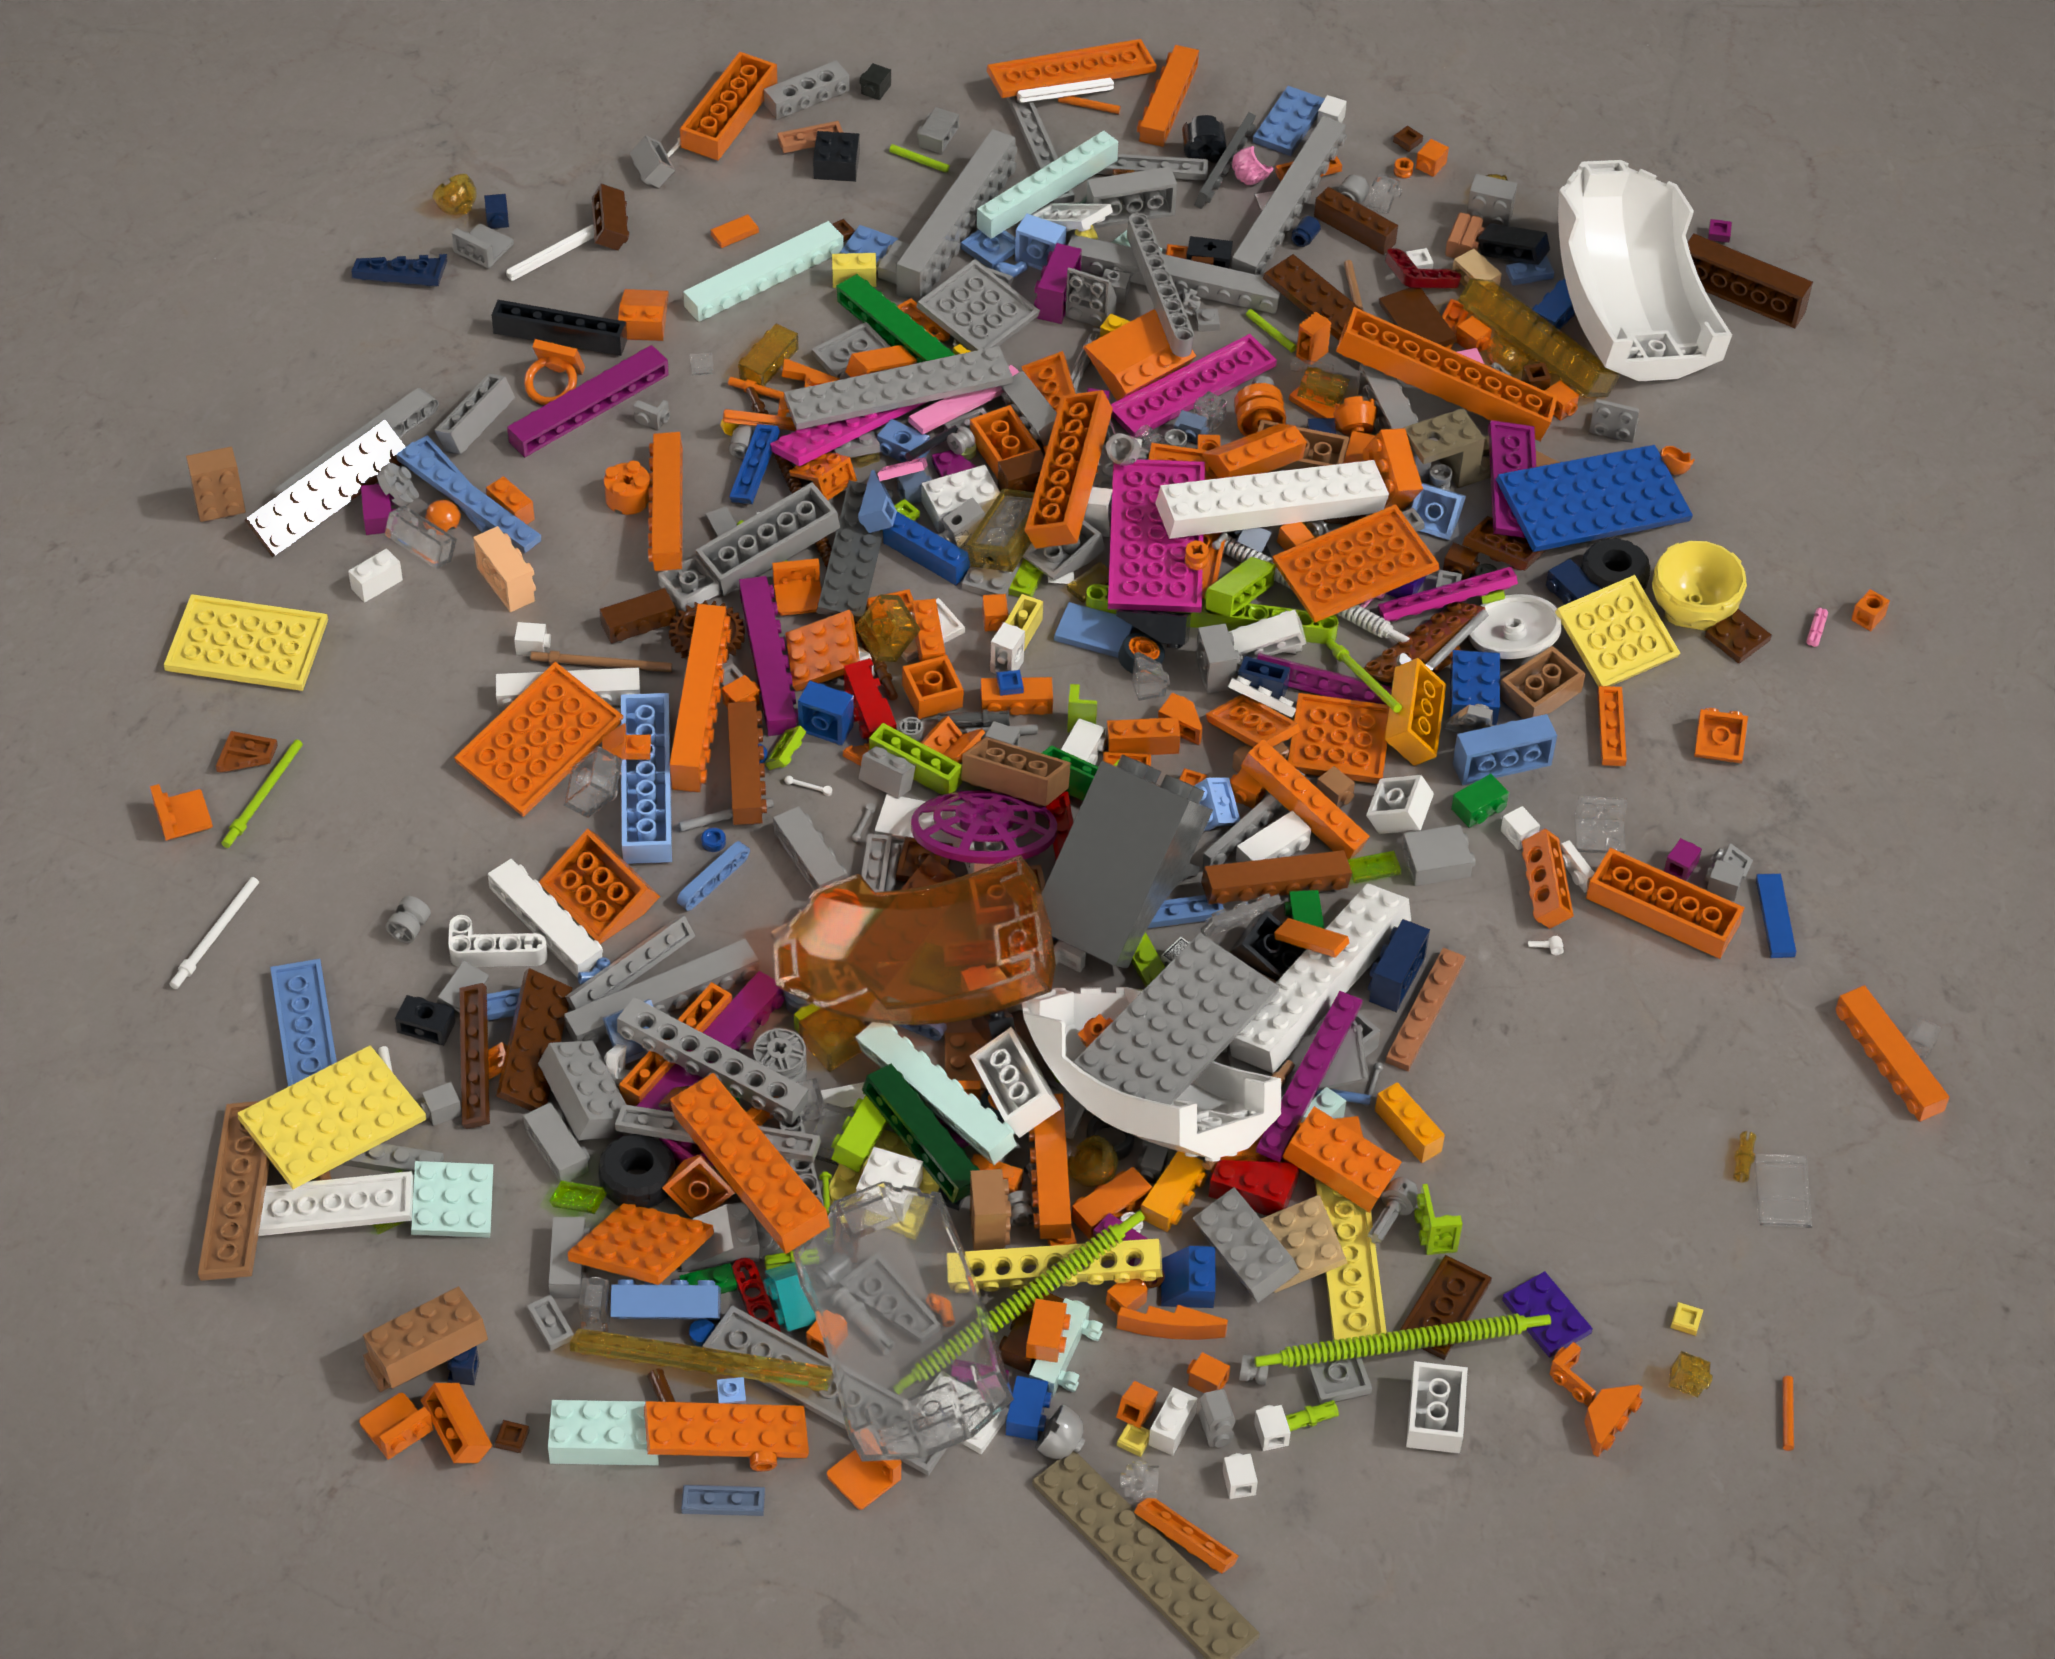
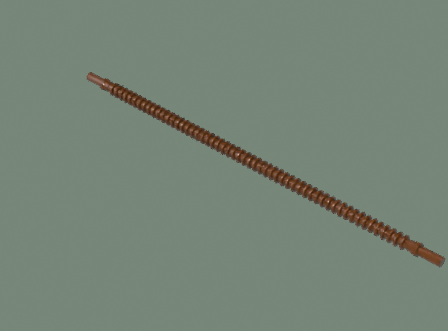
[746,387,898,700]

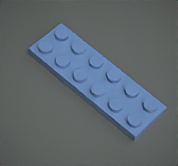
[270,959,337,1087]

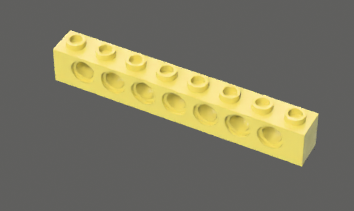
[949,1239,1163,1293]

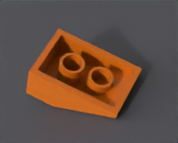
[618,289,669,341]

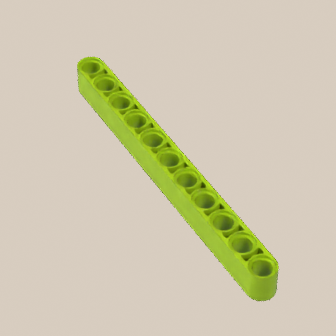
[1086,584,1339,644]

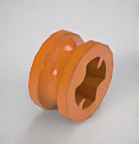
[1394,158,1414,178]

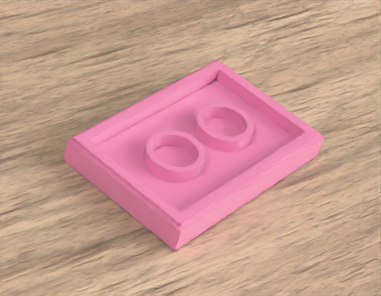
[878,457,928,481]

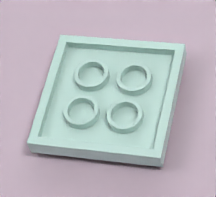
[411,1161,493,1238]

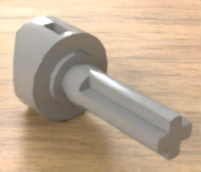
[1106,433,1150,466]
[1368,1177,1418,1244]

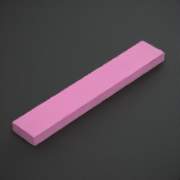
[908,365,1019,435]

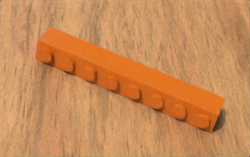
[648,432,683,571]

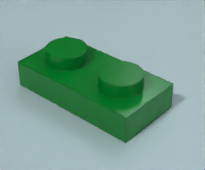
[679,1263,737,1294]

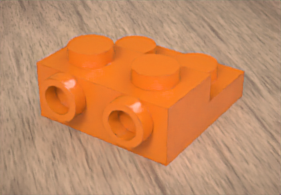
[1694,708,1748,764]

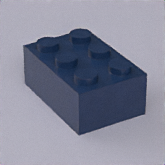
[1367,919,1430,1013]

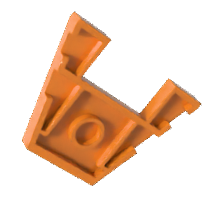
[777,358,839,417]

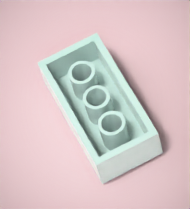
[548,1400,659,1466]

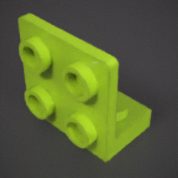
[1414,1184,1463,1255]

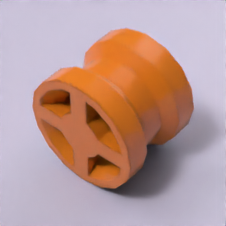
[1185,541,1209,570]

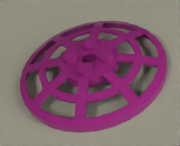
[911,790,1057,864]

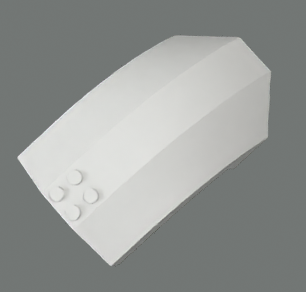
[1558,160,1732,381]
[1021,987,1281,1162]

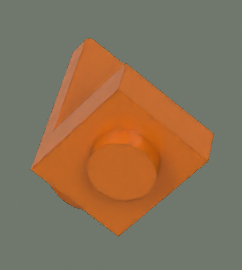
[1549,1342,1596,1407]

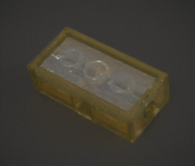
[966,488,1035,572]

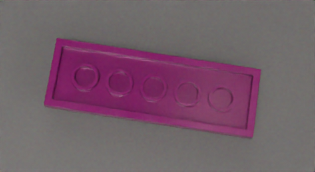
[1488,420,1537,538]

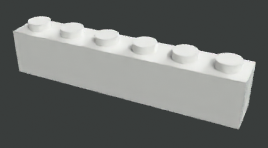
[496,668,640,711]
[488,859,603,978]

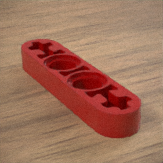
[733,1258,781,1332]

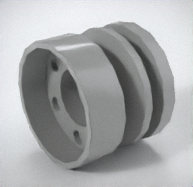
[753,1028,807,1086]

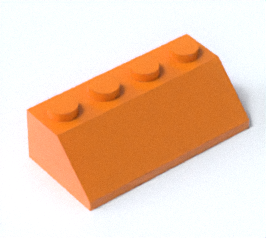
[1202,423,1307,479]

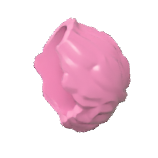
[1232,146,1273,185]

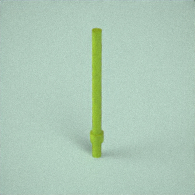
[1326,639,1402,713]
[221,739,303,848]

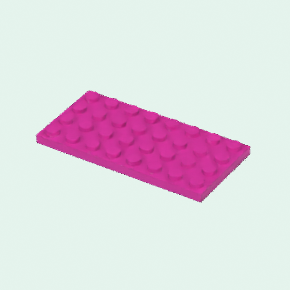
[1108,459,1205,613]

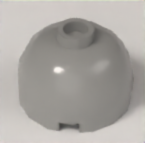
[1035,1404,1085,1460]

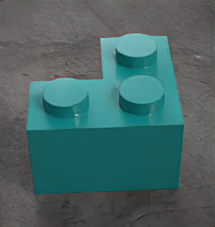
[763,1262,817,1331]

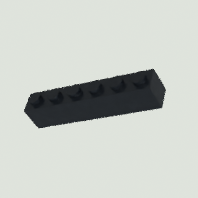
[491,300,627,356]

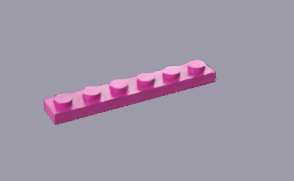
[1378,567,1518,621]

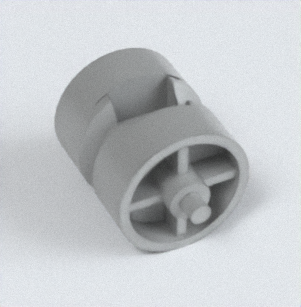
[386,896,431,943]

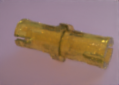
[1733,1131,1757,1182]

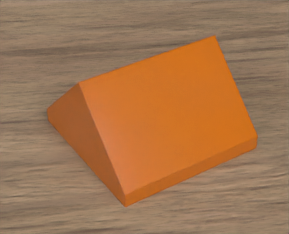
[662,1154,736,1218]

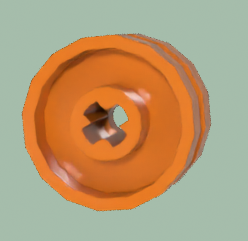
[1234,383,1286,436]

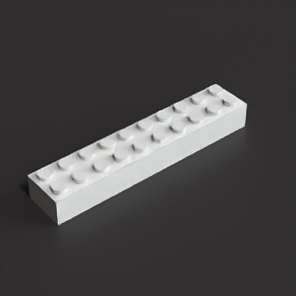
[1155,460,1389,539]
[1230,883,1411,1073]

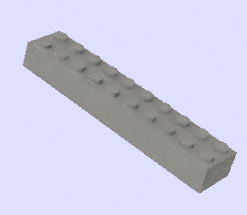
[897,129,1017,302]

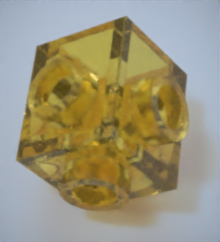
[1669,1351,1713,1398]

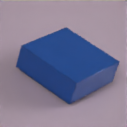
[996,670,1024,696]

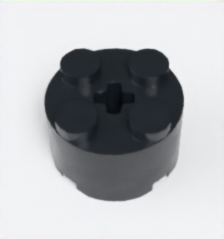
[1182,115,1226,163]

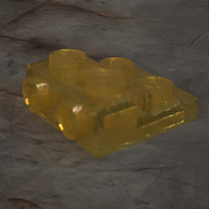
[1297,366,1350,408]

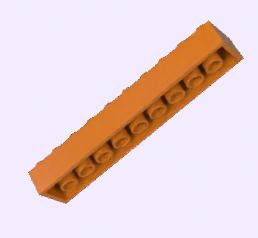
[1336,307,1558,442]

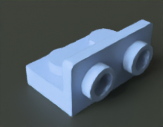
[1194,777,1240,831]

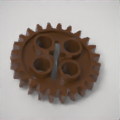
[669,600,745,661]

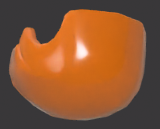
[1660,446,1695,475]
[425,499,461,534]

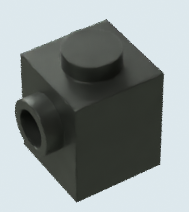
[859,63,891,100]

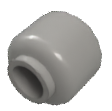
[1338,175,1370,204]

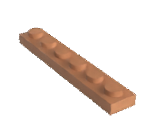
[1385,948,1466,1072]

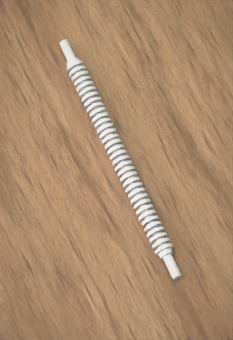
[1223,534,1410,642]

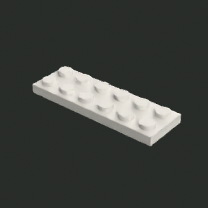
[258,1171,414,1236]

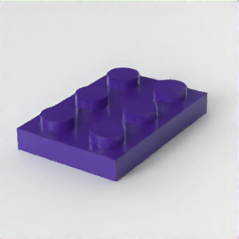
[1502,1271,1593,1358]

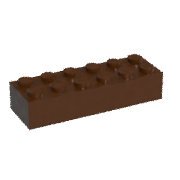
[1687,233,1813,329]

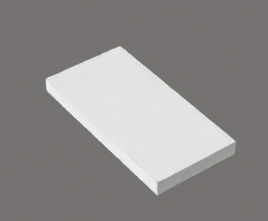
[875,794,966,848]

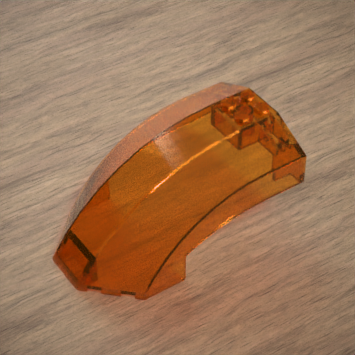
[773,855,1056,1025]

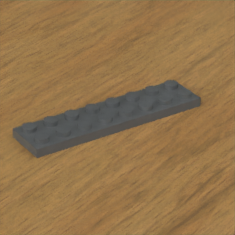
[817,480,893,623]

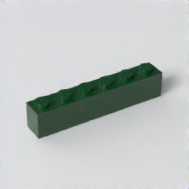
[862,1063,980,1203]

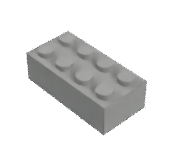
[1086,166,1177,228]
[538,1041,626,1140]
[1193,1187,1300,1303]

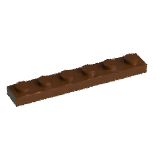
[459,983,490,1129]

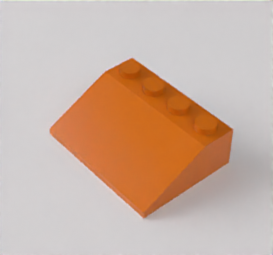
[1083,309,1196,401]
[539,828,660,944]

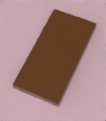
[1379,287,1457,347]
[1399,1255,1492,1360]

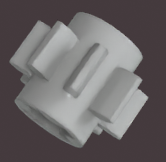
[1178,288,1201,316]

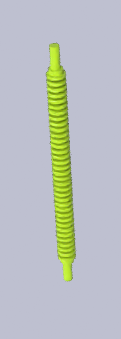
[891,1210,1145,1396]
[1254,1313,1551,1368]

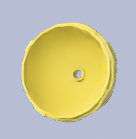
[1652,541,1747,631]

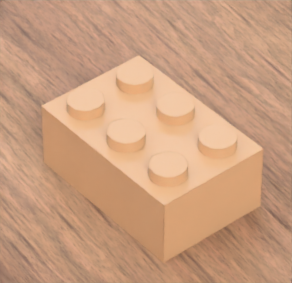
[473,526,536,612]

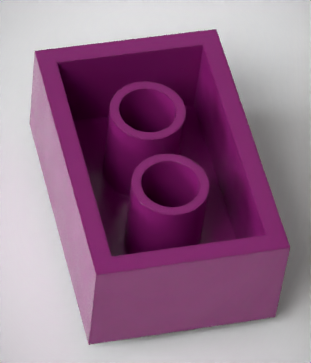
[1034,243,1082,324]

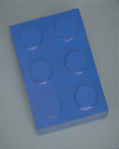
[1449,650,1500,725]

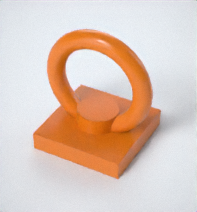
[524,339,585,406]

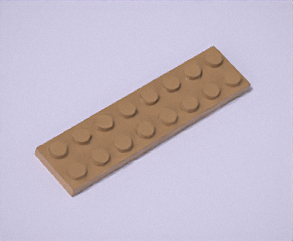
[198,1101,270,1281]

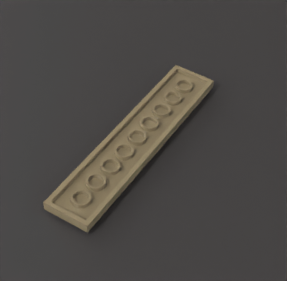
[1032,1451,1260,1659]

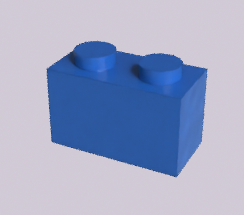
[1006,1376,1052,1441]

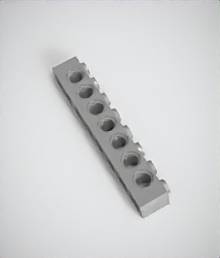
[617,997,809,1125]

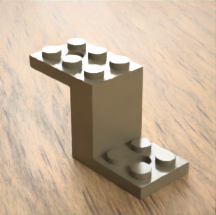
[1403,408,1491,488]

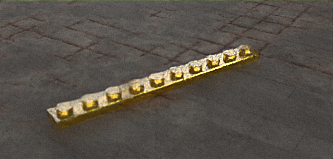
[570,1328,835,1391]

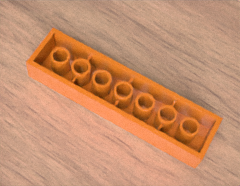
[1025,390,1113,549]
[670,604,731,792]
[670,1073,830,1254]

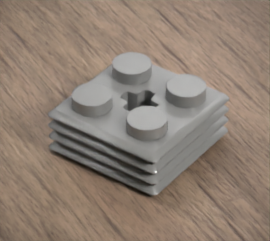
[658,556,720,611]

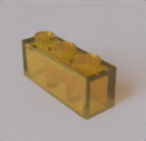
[738,323,799,386]

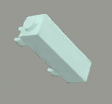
[1029,1298,1103,1397]

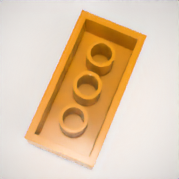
[1385,658,1446,766]

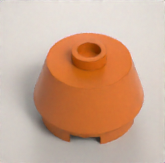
[1333,396,1378,435]

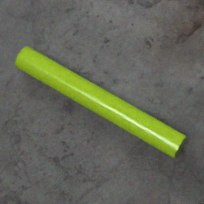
[889,144,950,173]
[1246,309,1297,353]

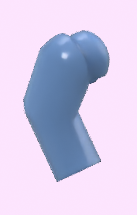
[994,260,1028,278]
[578,957,611,984]

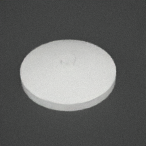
[1469,594,1562,659]

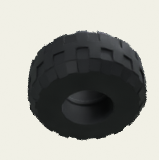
[1580,538,1650,590]
[598,1134,676,1208]

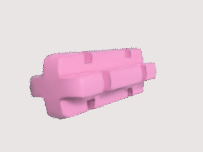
[1806,607,1828,647]

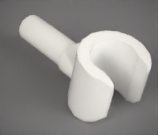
[1528,936,1564,955]

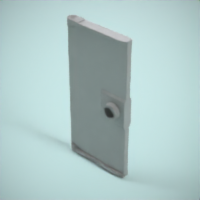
[1228,1024,1369,1097]

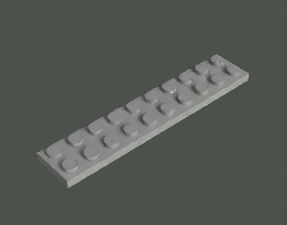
[784,346,1013,430]
[703,1306,957,1476]

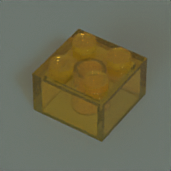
[855,594,921,662]
[799,997,867,1072]

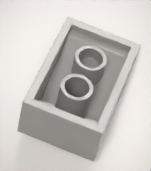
[1021,520,1105,581]
[681,1202,760,1272]

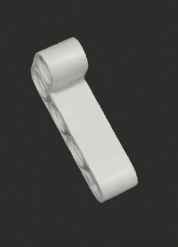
[448,915,548,967]

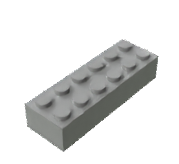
[1356,363,1432,484]
[696,482,840,596]

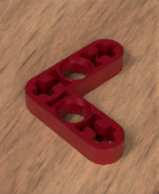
[1385,248,1462,288]

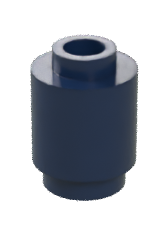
[1291,216,1321,247]

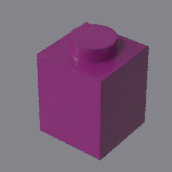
[1664,838,1702,881]

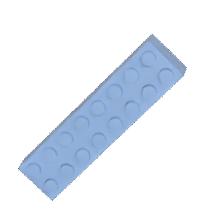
[621,693,672,864]

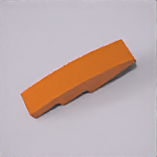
[1116,1305,1228,1340]

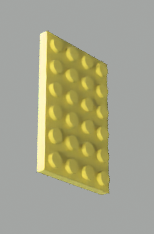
[164,594,328,691]
[238,1045,426,1189]

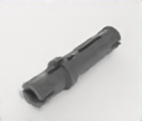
[938,709,1010,727]

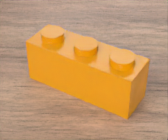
[1375,1082,1445,1163]
[1141,1151,1208,1232]

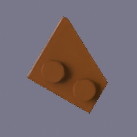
[216,731,278,773]

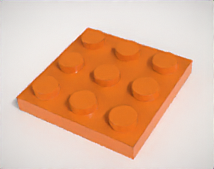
[785,610,860,692]

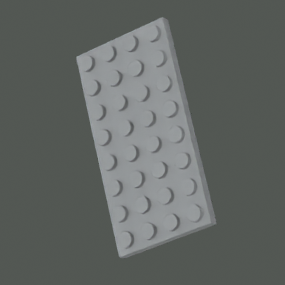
[1073,933,1279,1105]

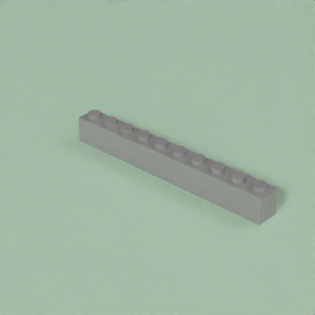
[1231,116,1347,275]
[1068,234,1282,314]

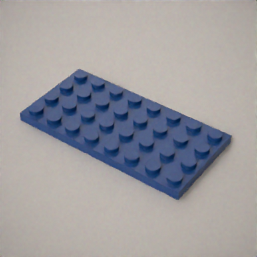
[1496,445,1693,552]

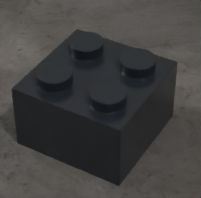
[813,131,860,182]

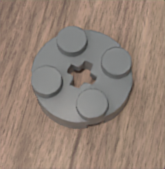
[377,463,419,507]

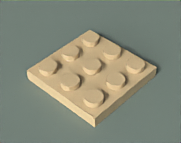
[1261,1195,1348,1293]

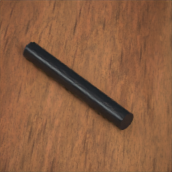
[905,425,958,461]

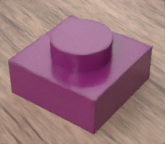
[1708,219,1732,243]

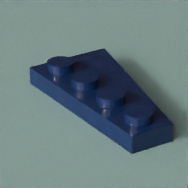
[352,254,447,286]

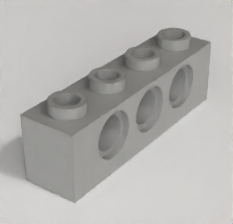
[764,60,850,119]

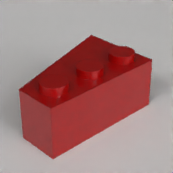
[1209,1160,1300,1216]

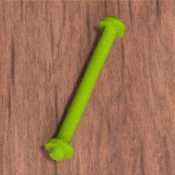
[819,1171,833,1245]

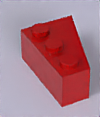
[844,658,897,744]

